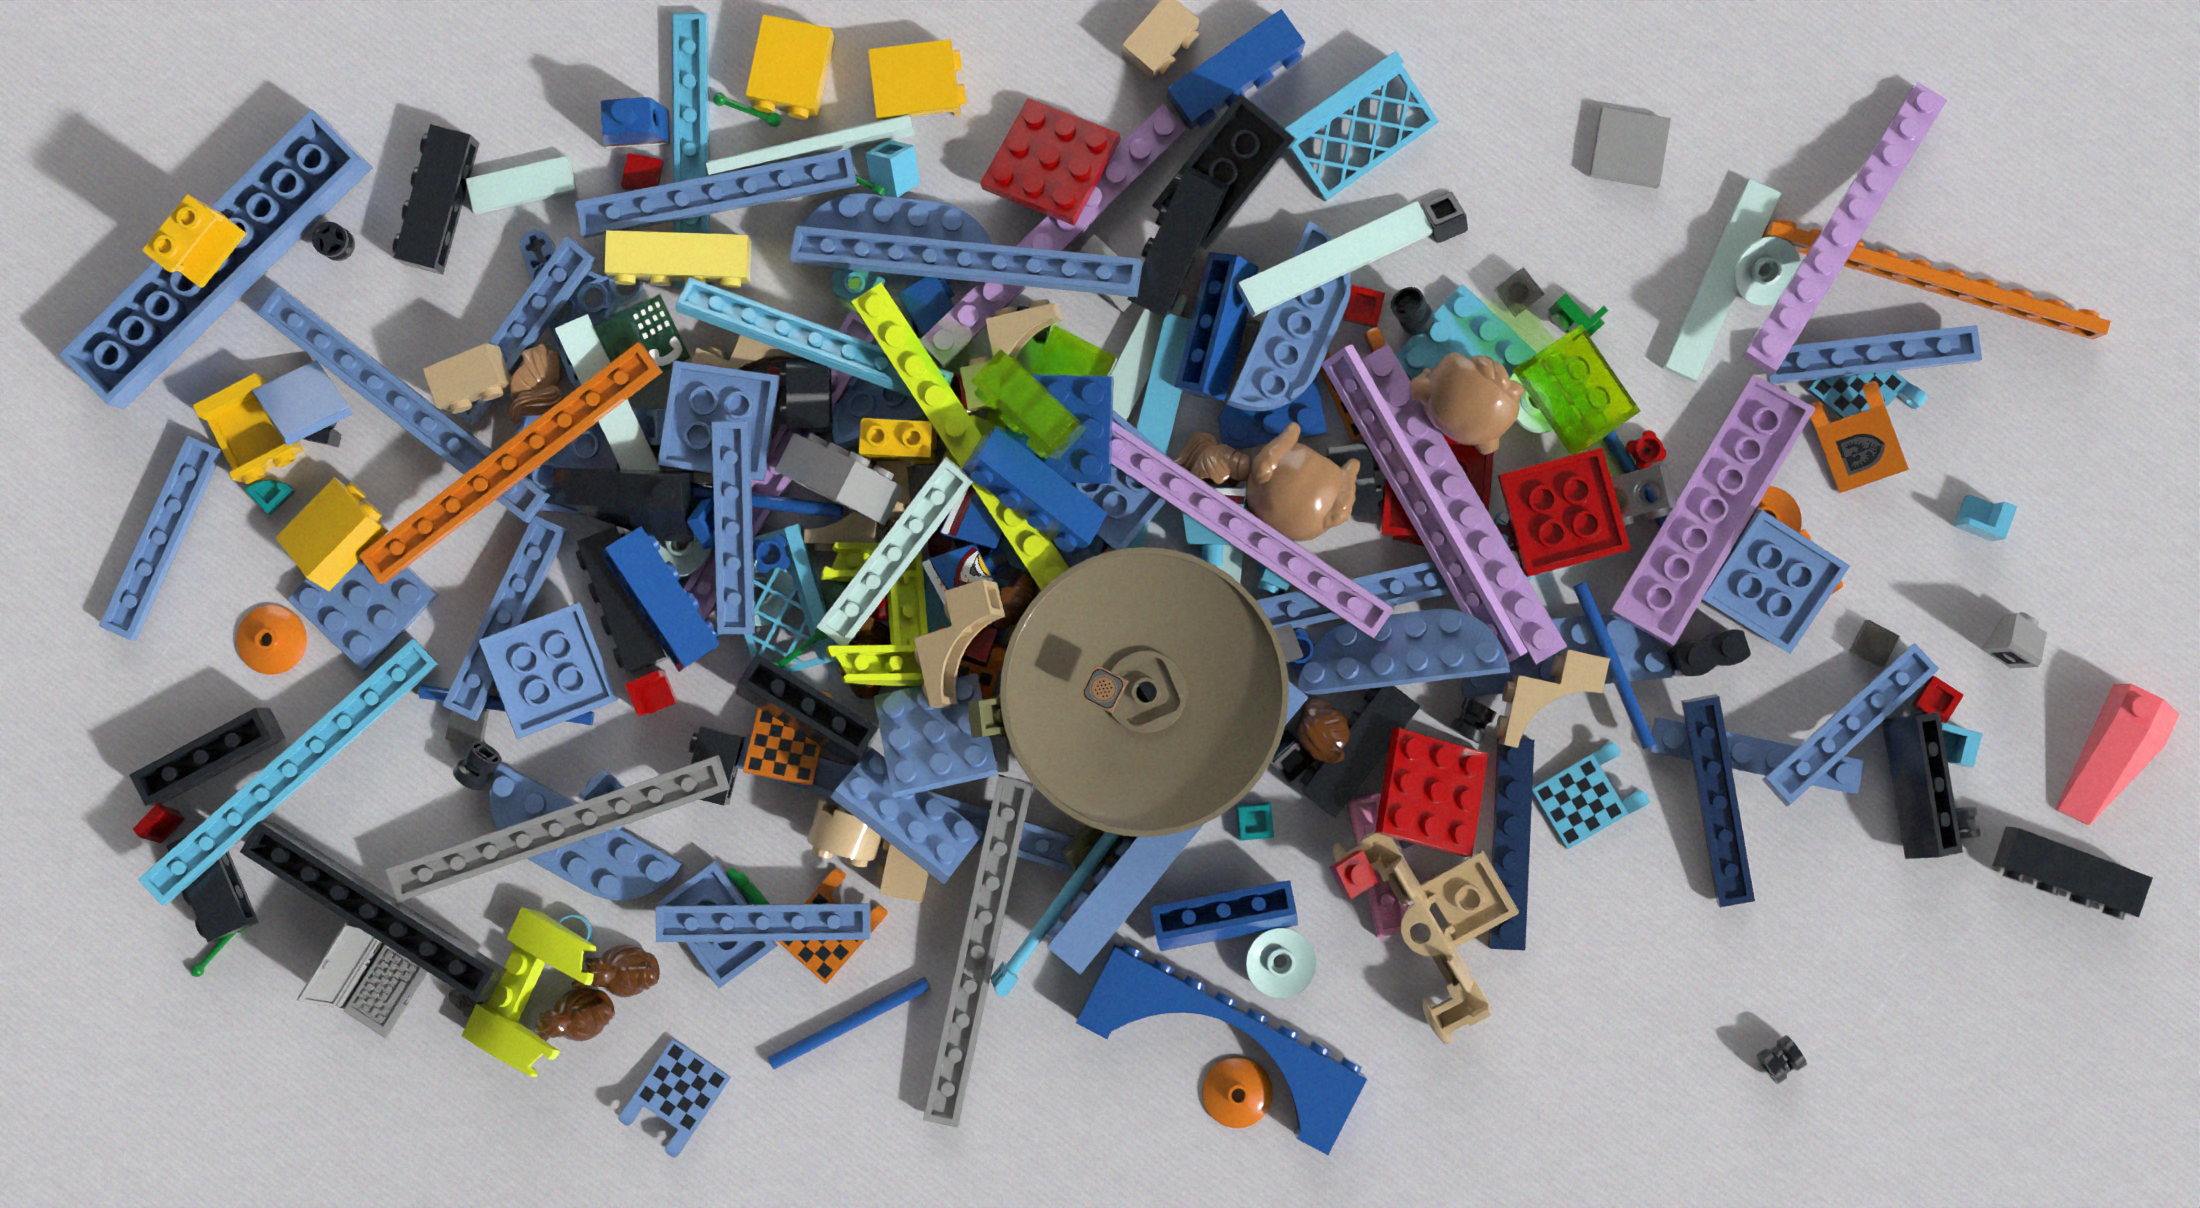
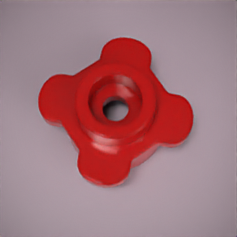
[1625,430,1667,470]

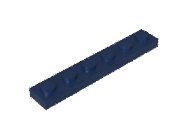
[1681,694,1755,908]
[1488,738,1535,951]

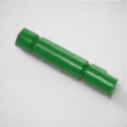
[726,867,770,905]

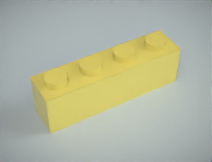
[605,230,751,288]

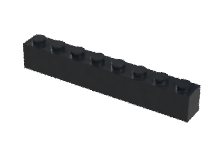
[240,822,507,1002]

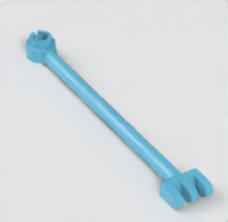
[991,832,1120,997]

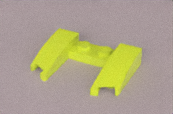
[821,542,928,686]
[461,907,596,1077]

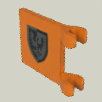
[1810,381,1909,493]

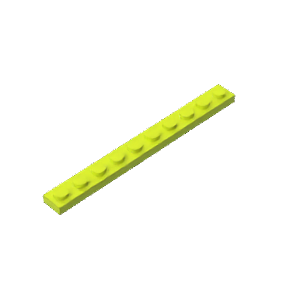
[851,282,1069,591]

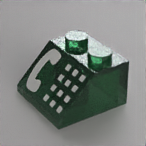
[593,294,691,377]

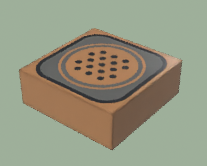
[1079,664,1129,713]

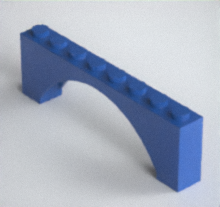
[1076,942,1367,1155]

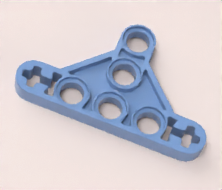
[520,230,644,388]

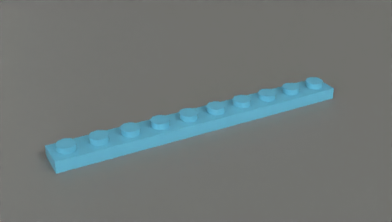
[138,638,439,906]

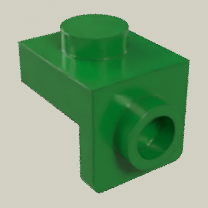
[1548,293,1609,340]

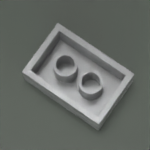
[775,433,904,526]

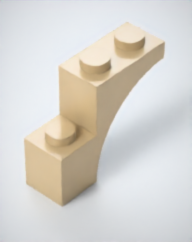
[960,299,1063,412]
[691,335,805,371]
[804,461,915,552]
[914,579,1005,708]
[1495,650,1610,748]

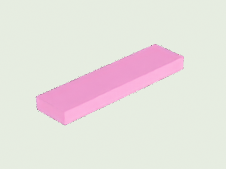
[1347,793,1412,938]

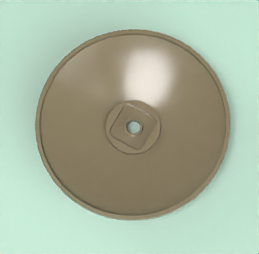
[1000,547,1289,837]

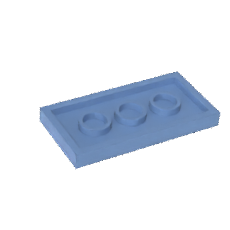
[830,748,983,884]

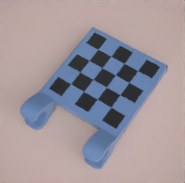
[618,1038,731,1158]

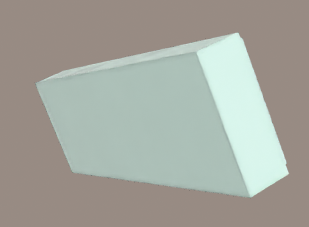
[466,156,577,215]

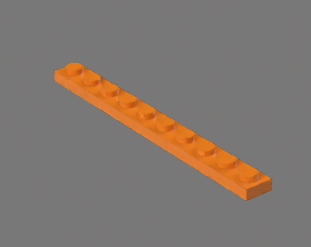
[1762,219,2111,340]
[359,342,662,584]

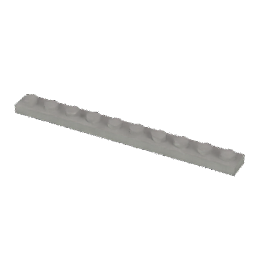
[386,755,730,903]
[923,775,1033,1128]

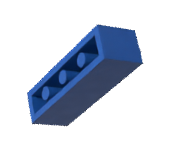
[1167,9,1306,130]
[1174,252,1259,402]
[962,426,1108,556]
[601,526,720,672]
[1151,880,1298,952]

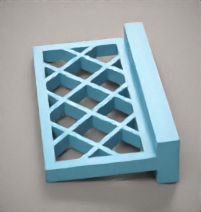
[1285,50,1439,201]
[744,524,838,673]

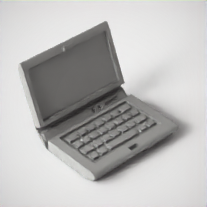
[297,923,430,1039]

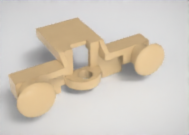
[1332,830,1519,1044]

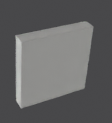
[1589,107,1671,188]

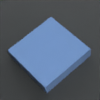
[252,360,352,446]

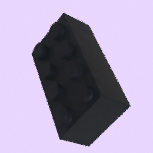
[1152,93,1297,250]

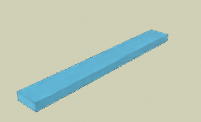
[672,13,711,289]
[676,277,954,398]
[1107,314,1192,551]

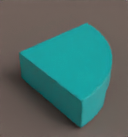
[244,480,296,515]

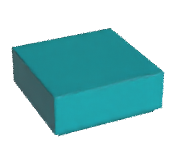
[1235,802,1274,841]

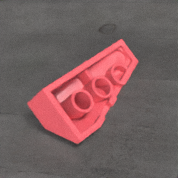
[2055,684,2180,825]

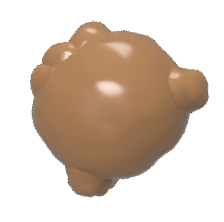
[1409,352,1524,455]
[1245,422,1360,542]

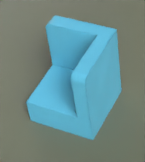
[865,139,920,197]
[1954,495,2018,542]
[1941,722,1983,767]

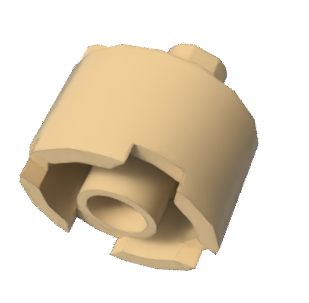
[807,798,881,867]

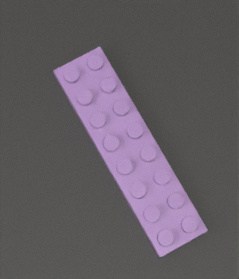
[1611,374,1816,648]

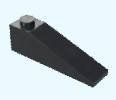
[554,468,694,542]

